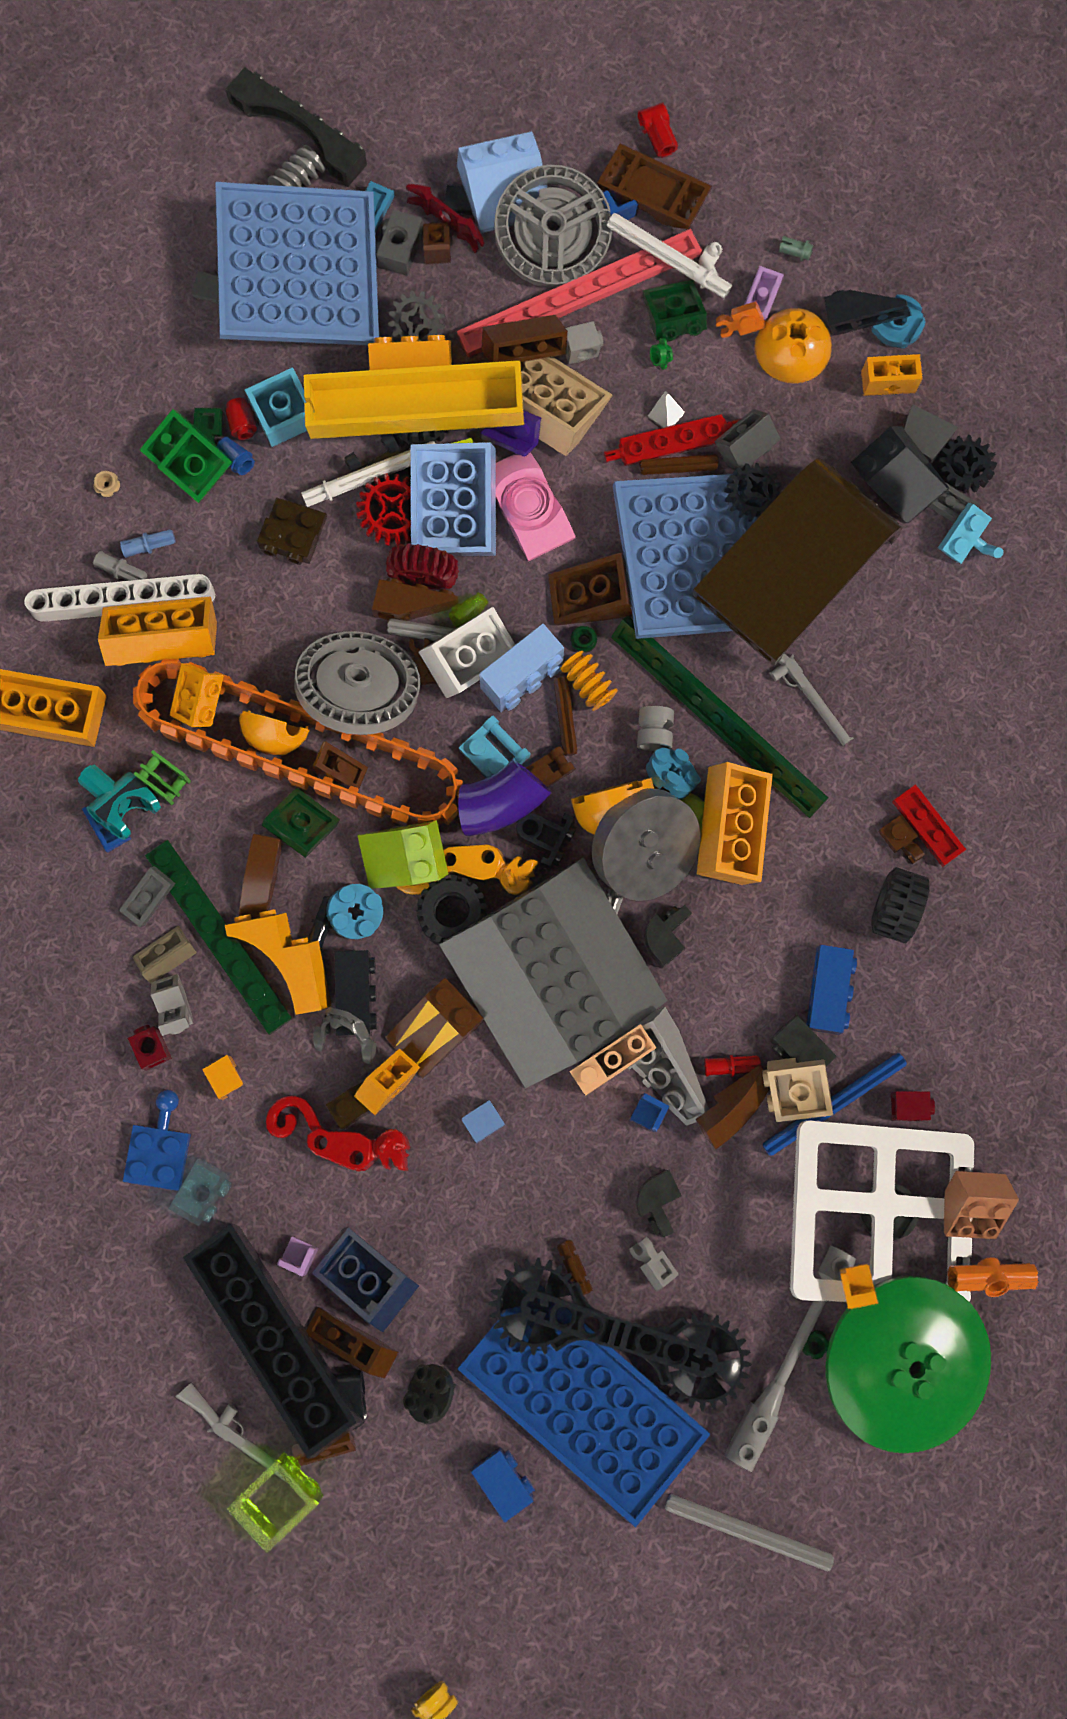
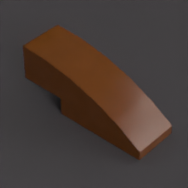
[239,834,283,919]
[695,1065,770,1150]

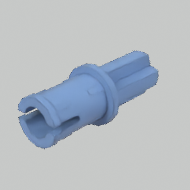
[120,530,175,558]

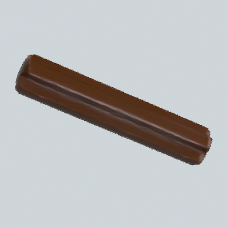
[640,455,718,475]
[554,677,577,756]

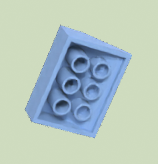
[411,442,496,556]

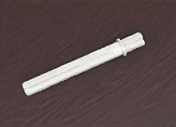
[607,213,732,299]
[301,441,436,507]

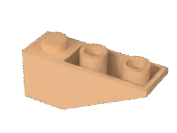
[570,1024,656,1095]

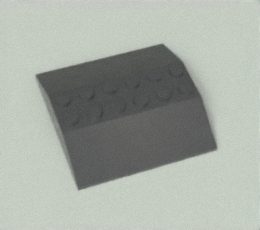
[439,857,668,1088]

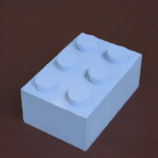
[479,624,564,712]

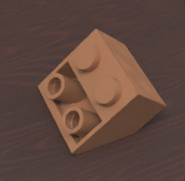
[944,1171,1019,1239]

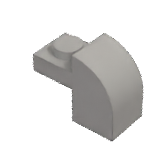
[151,974,193,1036]

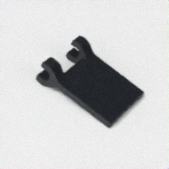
[344,434,411,514]

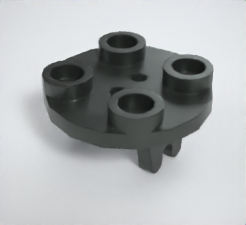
[403,1364,457,1425]

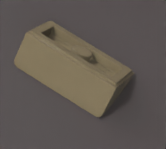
[132,925,197,984]

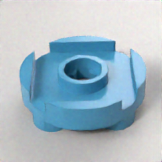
[872,295,925,348]
[646,748,701,798]
[326,884,383,939]

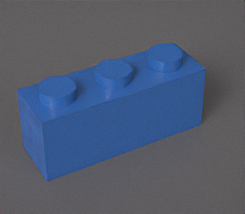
[806,945,857,1035]

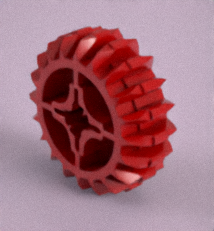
[356,473,411,546]

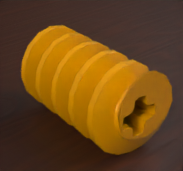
[560,651,618,711]

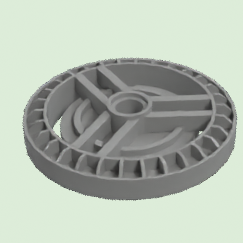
[494,165,612,288]
[294,631,420,735]

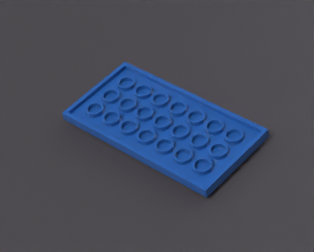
[458,1285,710,1528]

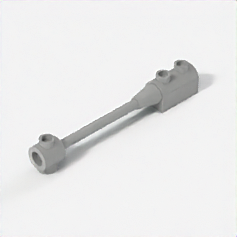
[724,1246,857,1472]

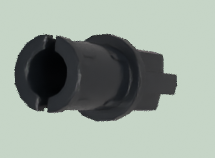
[308,896,333,951]

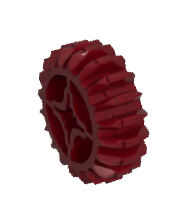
[386,543,459,591]

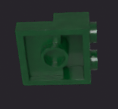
[643,279,707,342]

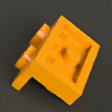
[169,663,224,727]

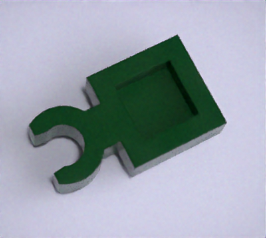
[194,408,223,446]

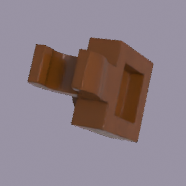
[878,814,925,864]

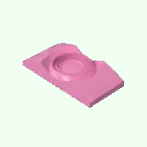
[496,452,575,561]

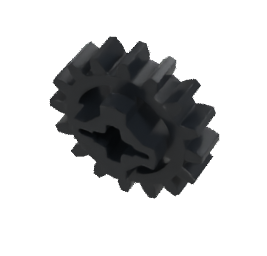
[937,435,997,494]
[724,463,782,522]

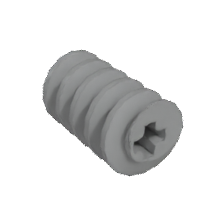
[267,145,325,187]

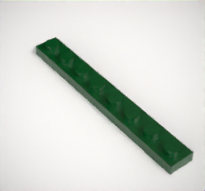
[145,840,293,1035]

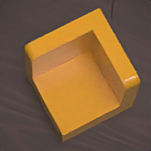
[202,1055,243,1100]
[840,1264,878,1309]

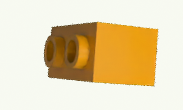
[861,354,922,396]
[354,1048,420,1115]

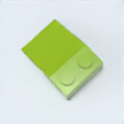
[357,820,448,889]

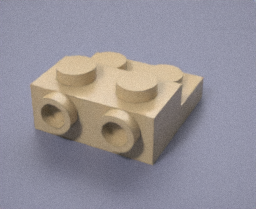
[763,1058,833,1122]

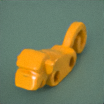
[396,844,539,896]

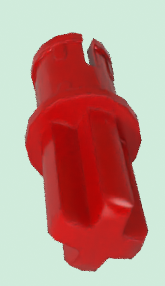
[704,1054,761,1077]

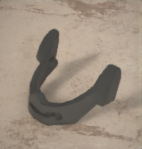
[313,1008,377,1064]

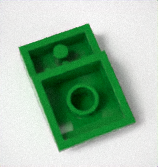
[140,409,233,503]

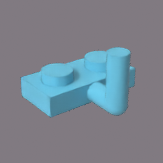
[938,503,1003,564]

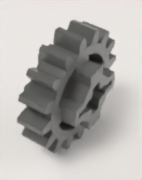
[389,290,445,342]

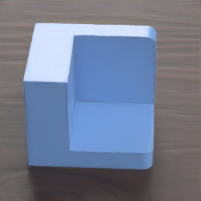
[462,1100,505,1143]

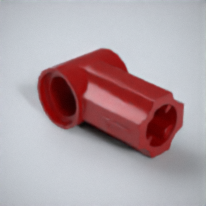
[638,103,678,158]

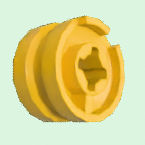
[411,1681,458,1719]

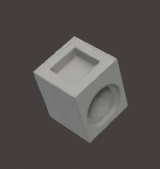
[565,321,603,364]

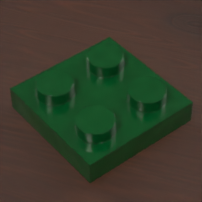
[262,787,340,858]

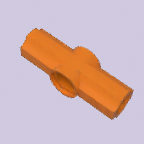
[947,1257,1039,1297]

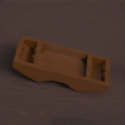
[597,143,712,230]

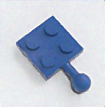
[123,1090,191,1191]

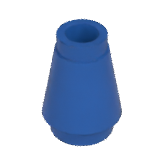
[217,437,255,475]

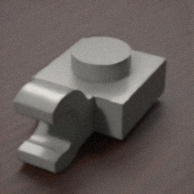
[629,1237,679,1292]

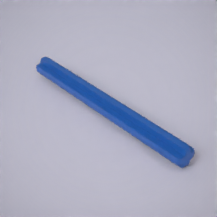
[762,1053,907,1156]

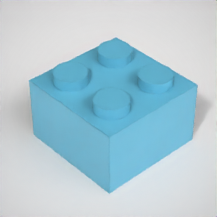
[245,367,307,447]

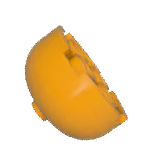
[571,778,654,835]

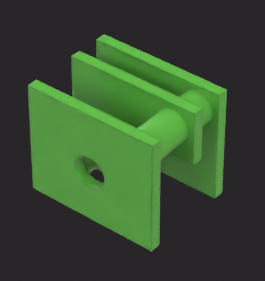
[134,750,191,805]

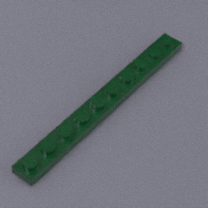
[611,616,829,818]

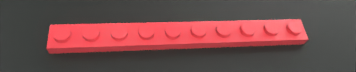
[457,229,702,358]

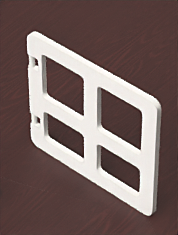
[790,1121,974,1302]

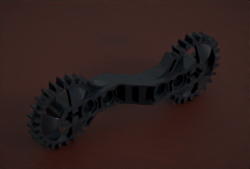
[489,1257,752,1411]

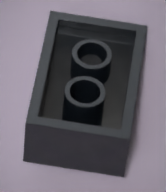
[851,426,949,523]

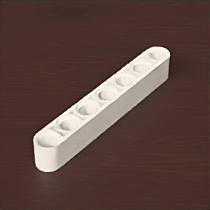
[24,574,215,622]

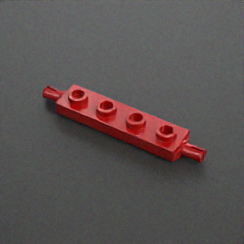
[604,414,741,466]

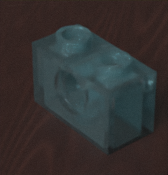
[168,1158,232,1226]

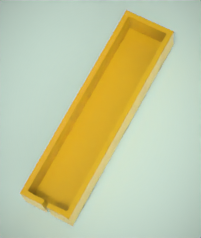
[304,361,524,439]

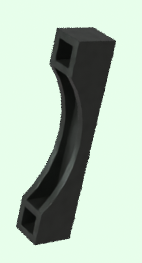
[225,67,367,187]

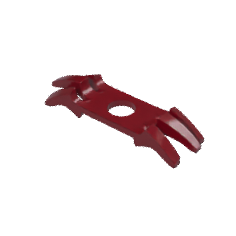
[406,184,484,254]

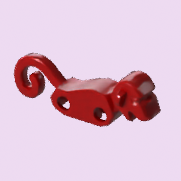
[266,1096,410,1171]

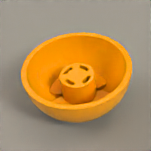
[755,308,832,383]

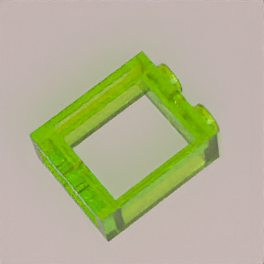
[227,1452,324,1553]

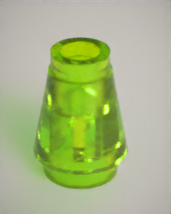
[449,592,488,628]

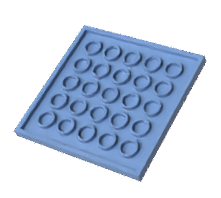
[215,182,379,345]
[612,474,769,639]

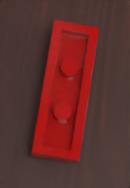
[892,784,966,867]

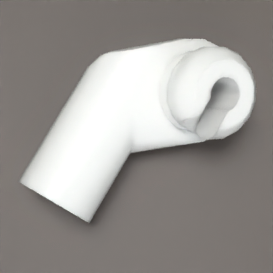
[699,242,722,276]

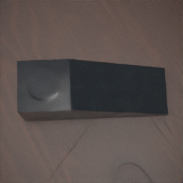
[824,290,911,336]

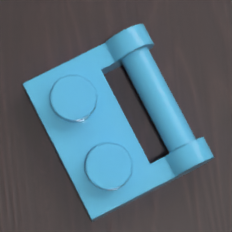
[458,716,531,778]

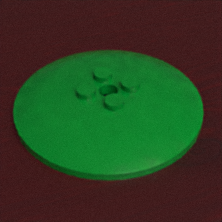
[826,1276,991,1453]

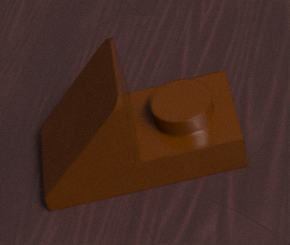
[423,222,451,264]
[313,741,368,791]

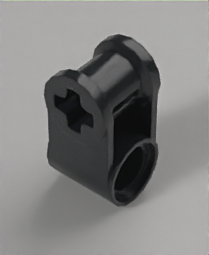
[334,1370,367,1430]

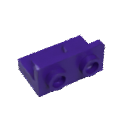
[481,411,541,456]

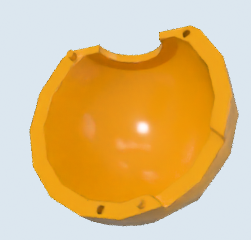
[239,710,310,755]

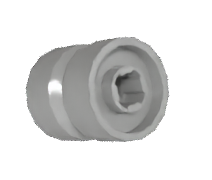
[637,706,674,751]

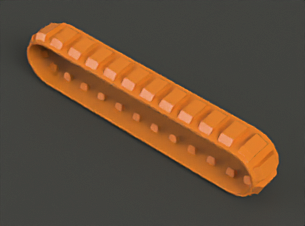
[133,659,463,826]

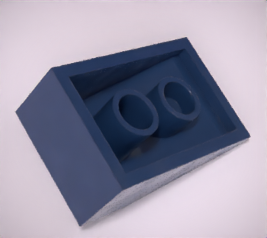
[312,1227,419,1332]

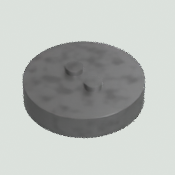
[592,788,700,901]

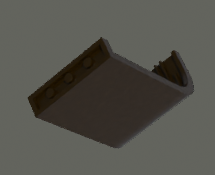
[693,458,903,667]

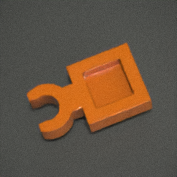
[716,301,765,338]

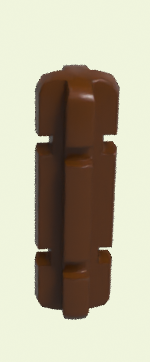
[557,1240,593,1295]

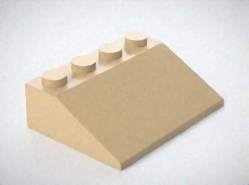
[520,357,612,456]

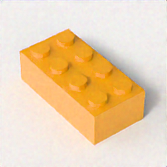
[98,596,217,666]
[0,669,107,747]
[697,762,772,885]

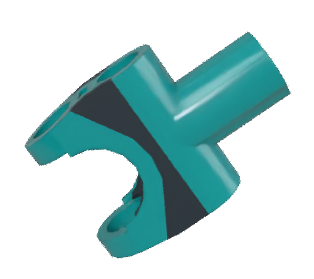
[78,765,161,840]

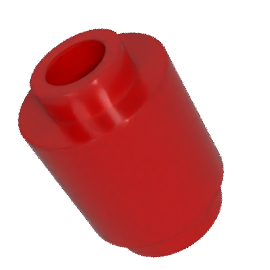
[225,398,257,440]

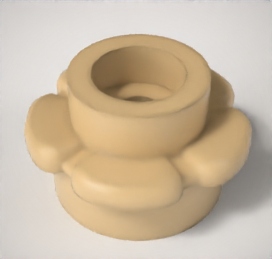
[94,471,120,497]

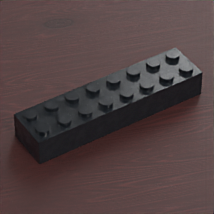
[183,1223,364,1459]

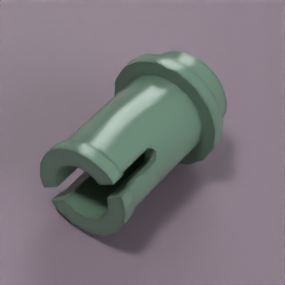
[779,236,813,262]

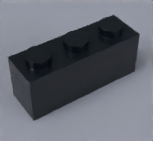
[335,950,377,1038]

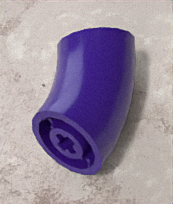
[458,759,552,836]

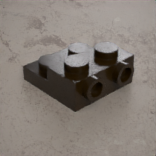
[257,497,327,565]

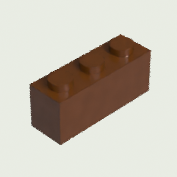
[481,315,568,362]

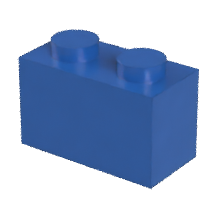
[471,1447,535,1523]

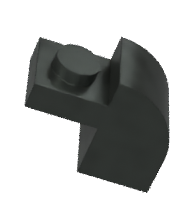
[645,905,692,968]
[636,1170,682,1238]

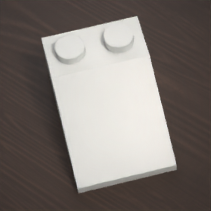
[419,607,515,699]

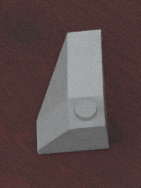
[610,1007,709,1126]

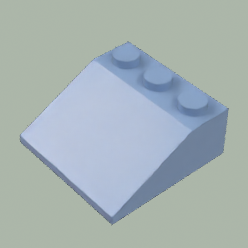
[457,132,547,233]

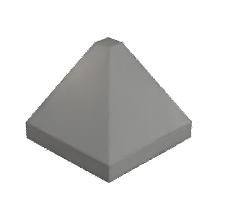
[648,391,685,428]

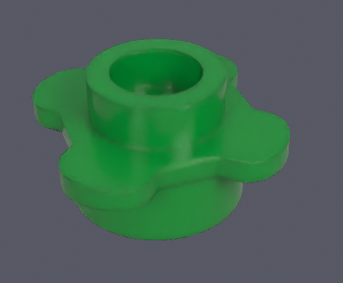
[650,338,673,370]

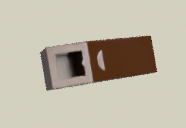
[372,578,459,621]

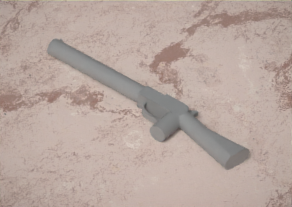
[770,654,854,746]
[176,1383,309,1496]

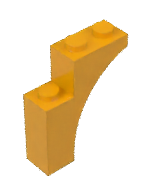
[225,909,332,1015]

